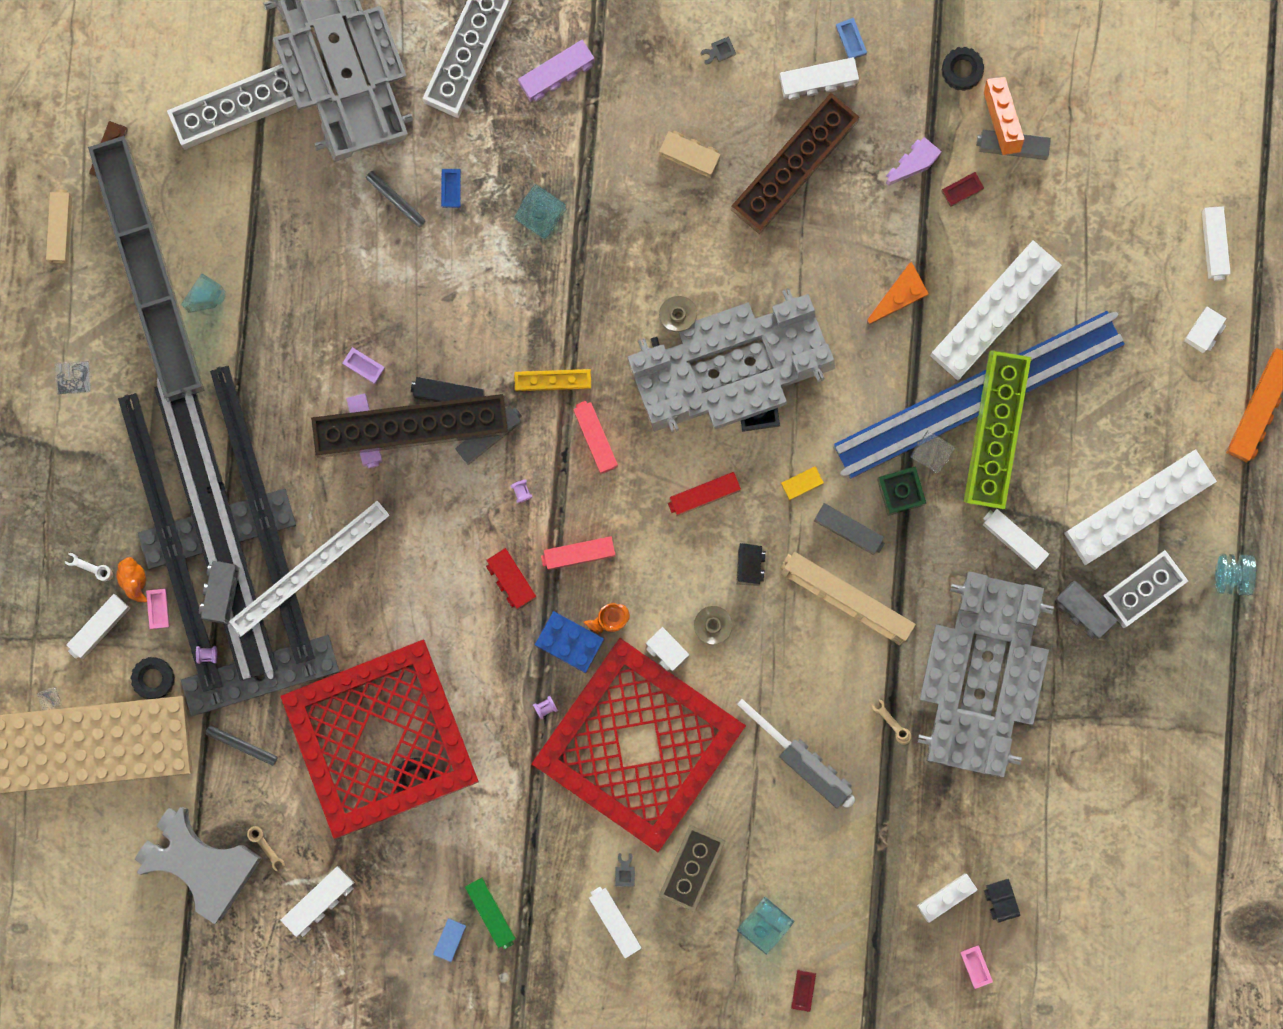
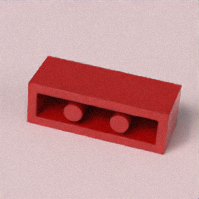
[486,548,537,610]

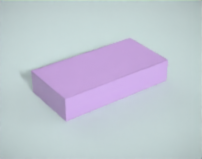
[342,347,385,384]

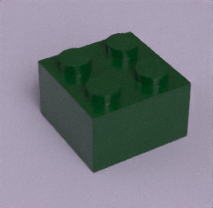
[877,466,926,516]

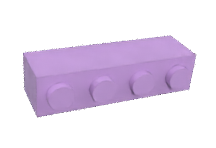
[518,40,595,102]

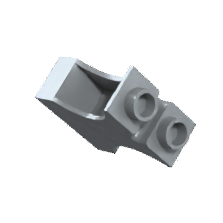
[135,807,262,924]

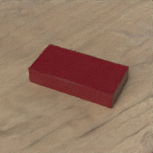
[941,172,984,207]
[791,970,817,1012]

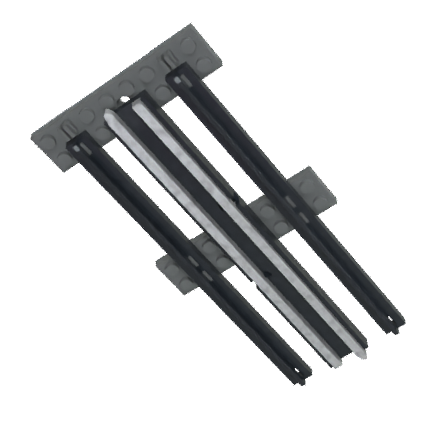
[118,366,340,716]

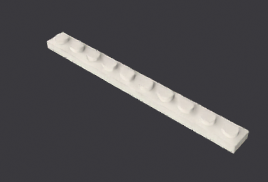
[228,501,389,637]

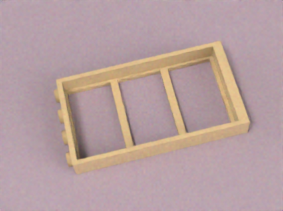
[780,551,916,646]

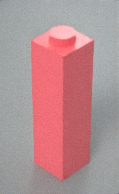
[573,401,618,475]
[541,536,616,570]

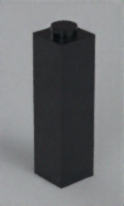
[410,377,485,402]

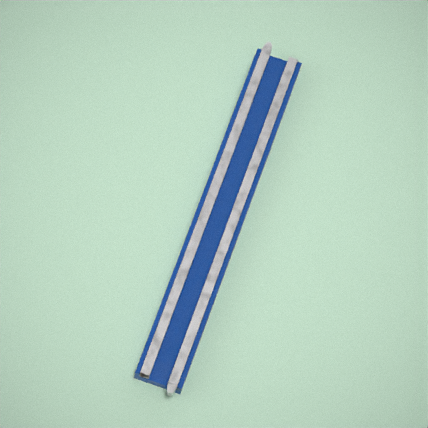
[834,311,1124,479]

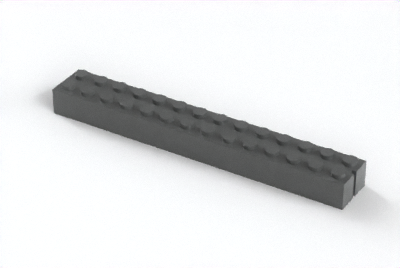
[88,136,205,402]

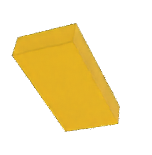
[781,466,824,501]

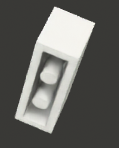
[917,874,977,922]

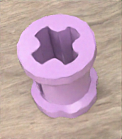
[510,479,533,503]
[196,646,217,664]
[533,696,558,720]

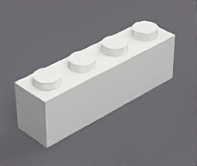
[779,57,859,100]
[281,866,355,937]

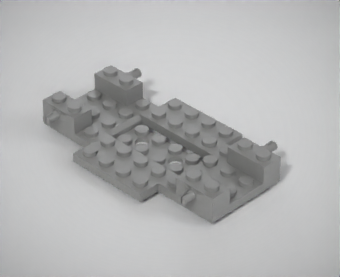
[263,0,413,162]
[628,288,835,433]
[917,571,1054,778]

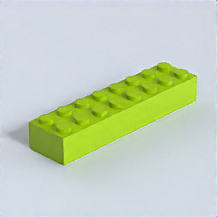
[964,351,1031,509]

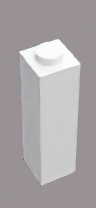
[1202,206,1230,281]
[983,509,1049,570]
[67,594,130,659]
[589,887,642,958]

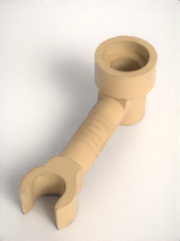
[872,699,912,745]
[247,826,285,871]

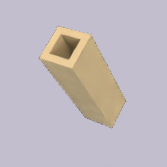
[46,189,72,264]

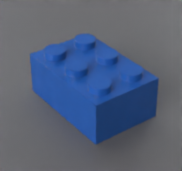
[535,611,604,674]

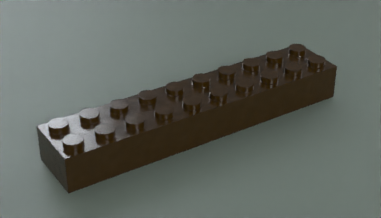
[311,394,509,458]

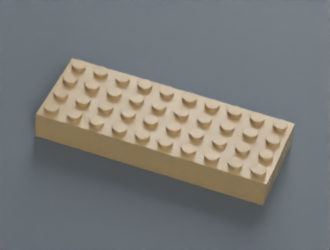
[0,696,193,794]

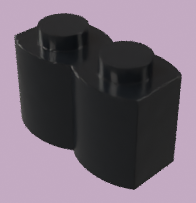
[983,878,1021,923]

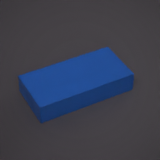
[441,169,461,208]

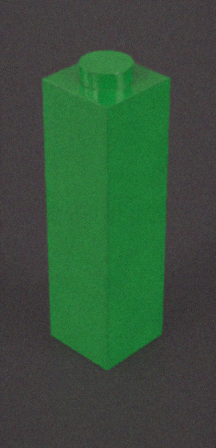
[465,877,516,950]

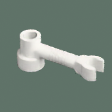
[65,553,113,581]

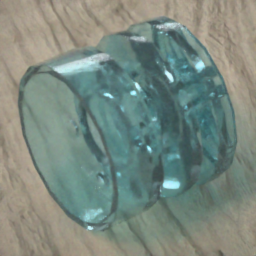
[1215,554,1256,596]

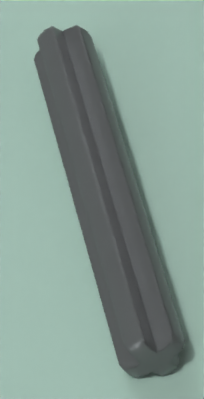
[366,171,426,228]
[206,726,278,766]

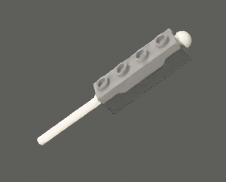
[737,699,855,809]

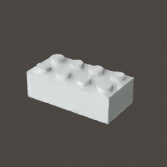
[1100,550,1188,628]

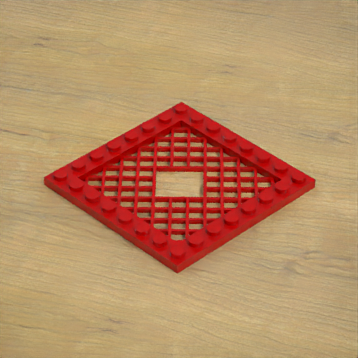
[532,638,746,853]
[280,639,479,840]

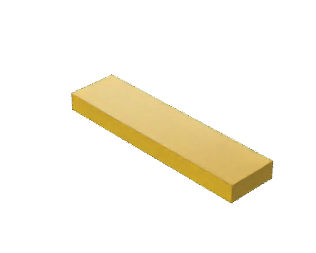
[514,369,591,392]

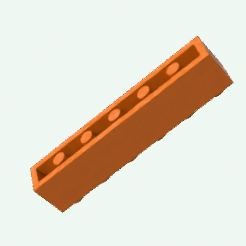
[1226,348,1283,463]

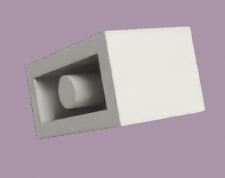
[1184,307,1226,353]
[646,627,689,672]

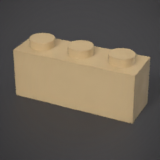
[659,131,721,178]

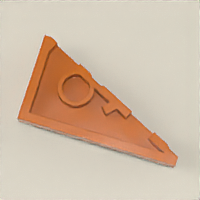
[867,262,928,325]

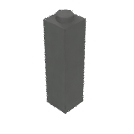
[976,130,1051,160]
[455,406,522,465]
[814,503,885,555]

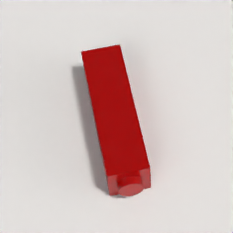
[668,472,741,516]

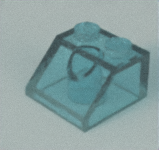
[514,184,567,240]
[181,273,226,313]
[737,897,795,955]

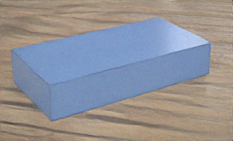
[836,18,867,59]
[433,918,466,962]

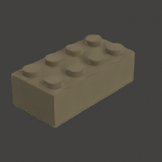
[659,825,725,912]

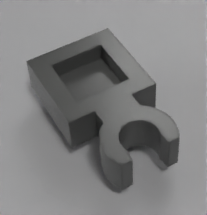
[700,36,736,65]
[615,853,635,887]

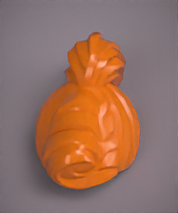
[116,557,147,602]
[584,603,630,634]

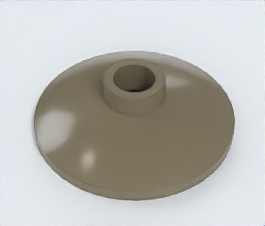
[659,296,697,332]
[694,606,732,644]

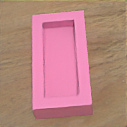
[146,589,170,629]
[960,945,993,989]

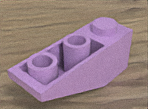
[886,137,942,185]

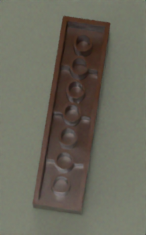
[731,93,860,235]

